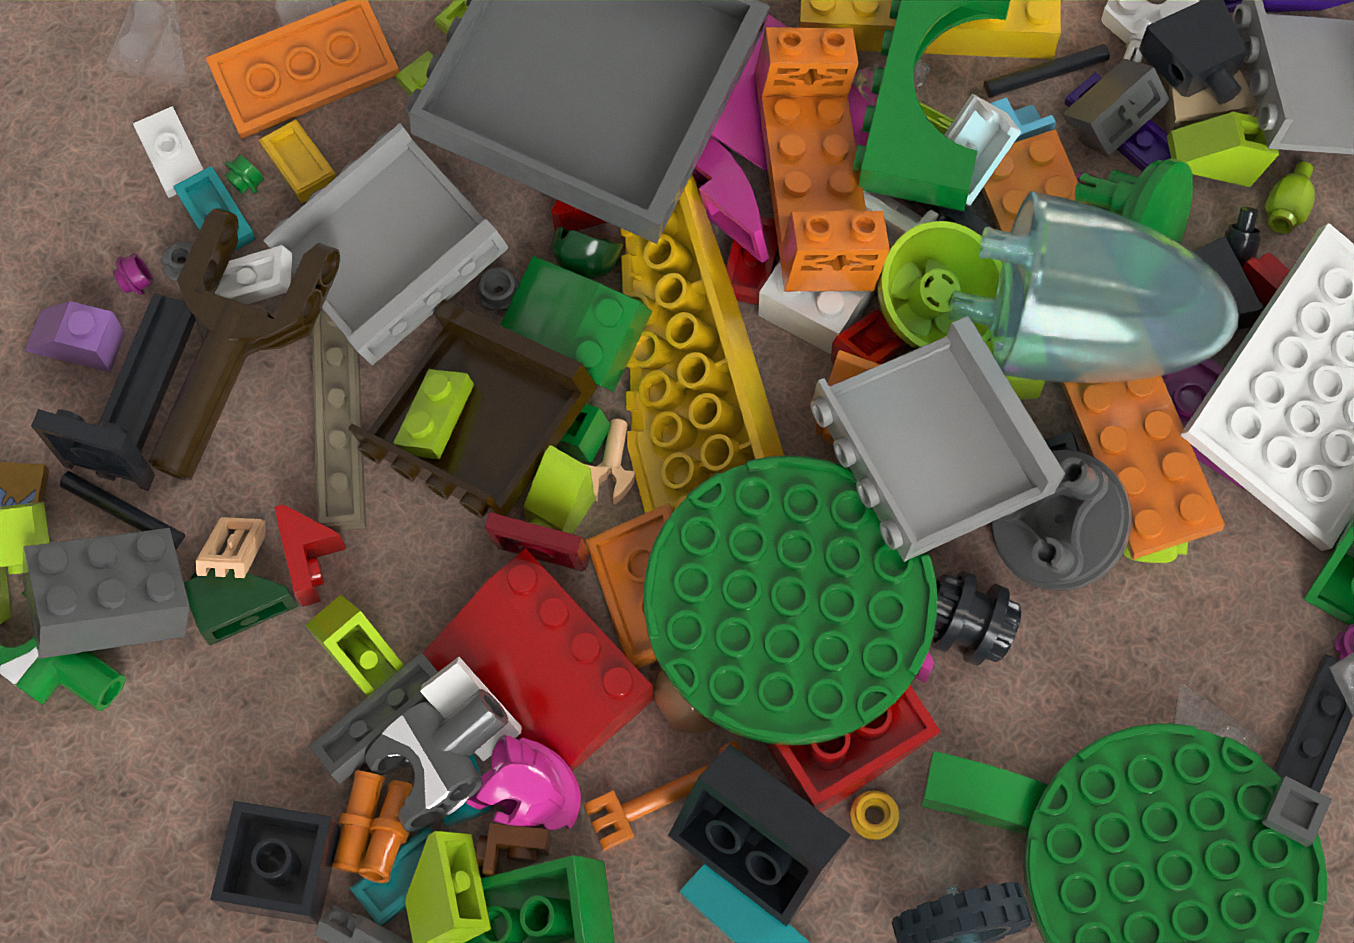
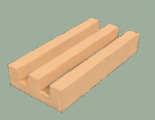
[196,517,266,578]

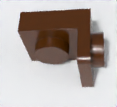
[476,823,552,877]

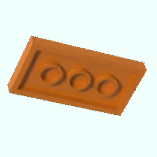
[205,0,400,139]

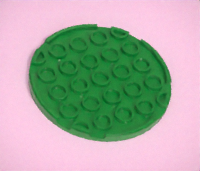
[643,455,938,745]
[1023,723,1327,943]

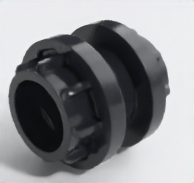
[931,570,1021,666]

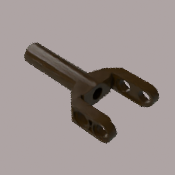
[148,208,340,481]

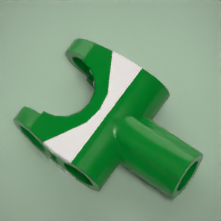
[0,590,126,711]

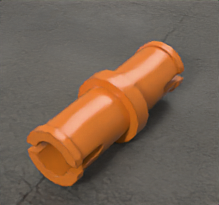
[331,771,385,874]
[359,780,413,883]

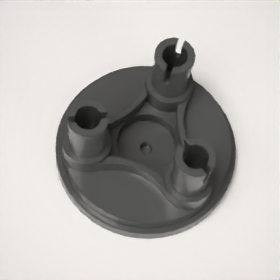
[992,450,1132,591]

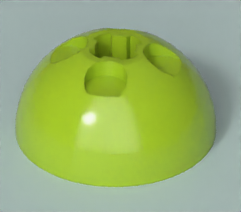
[877,221,1009,349]

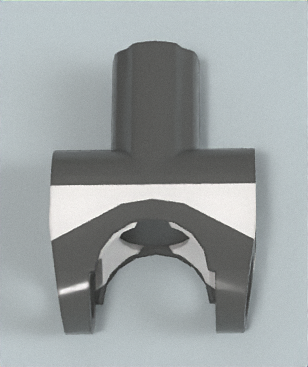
[365,689,508,831]

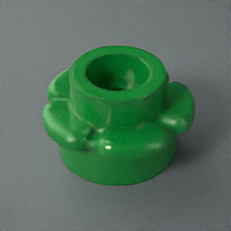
[224,154,265,195]

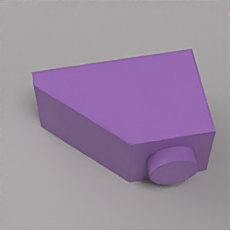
[25,301,125,372]

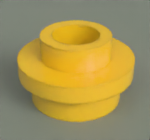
[850,790,899,840]

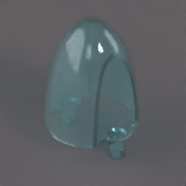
[948,191,1239,383]

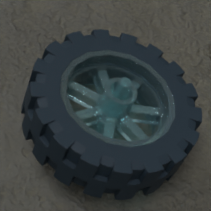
[891,882,1033,943]

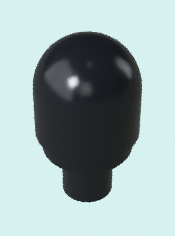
[1224,207,1261,268]

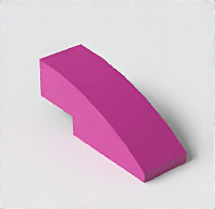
[692,137,769,263]

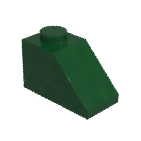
[184,568,297,646]

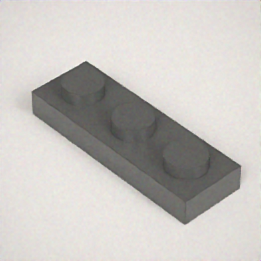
[309,652,438,784]

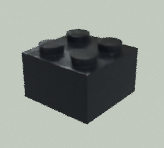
[210,801,341,925]

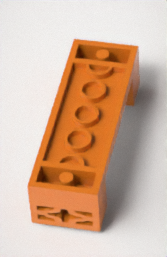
[754,27,890,292]

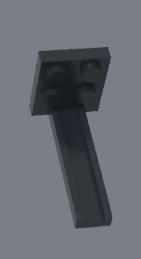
[31,293,196,491]

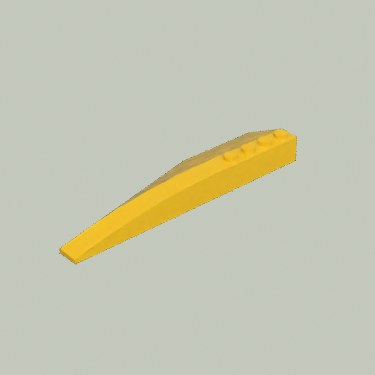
[621,175,784,513]

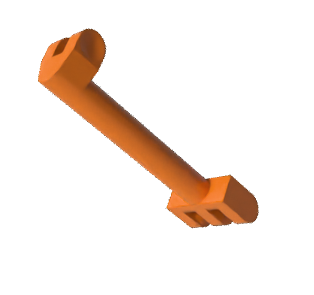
[584,741,741,851]

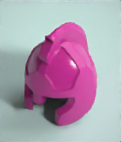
[466,734,581,831]

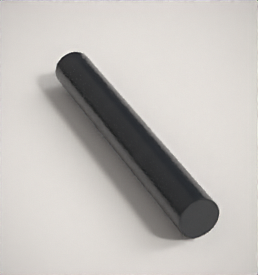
[984,44,1110,98]
[60,471,185,550]

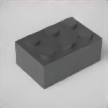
[22,528,190,659]

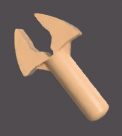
[585,418,635,505]

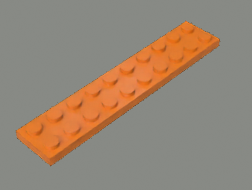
[981,129,1225,560]

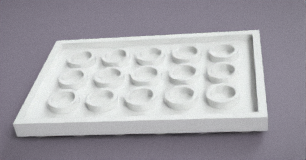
[1180,223,1354,551]

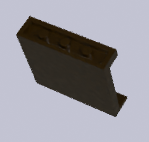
[348,299,597,518]

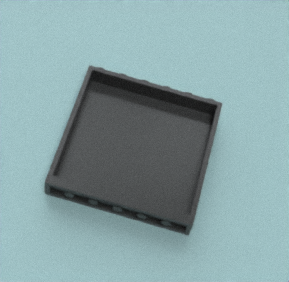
[406,0,770,244]

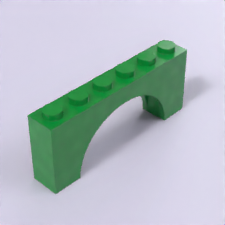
[853,0,1010,211]

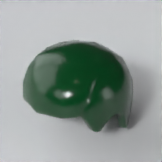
[551,226,623,279]

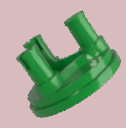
[1074,158,1193,293]

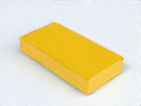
[259,119,337,204]

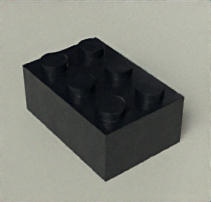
[668,744,851,927]

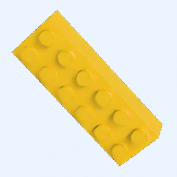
[799,0,1061,59]

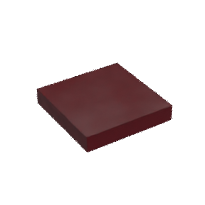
[485,512,591,572]

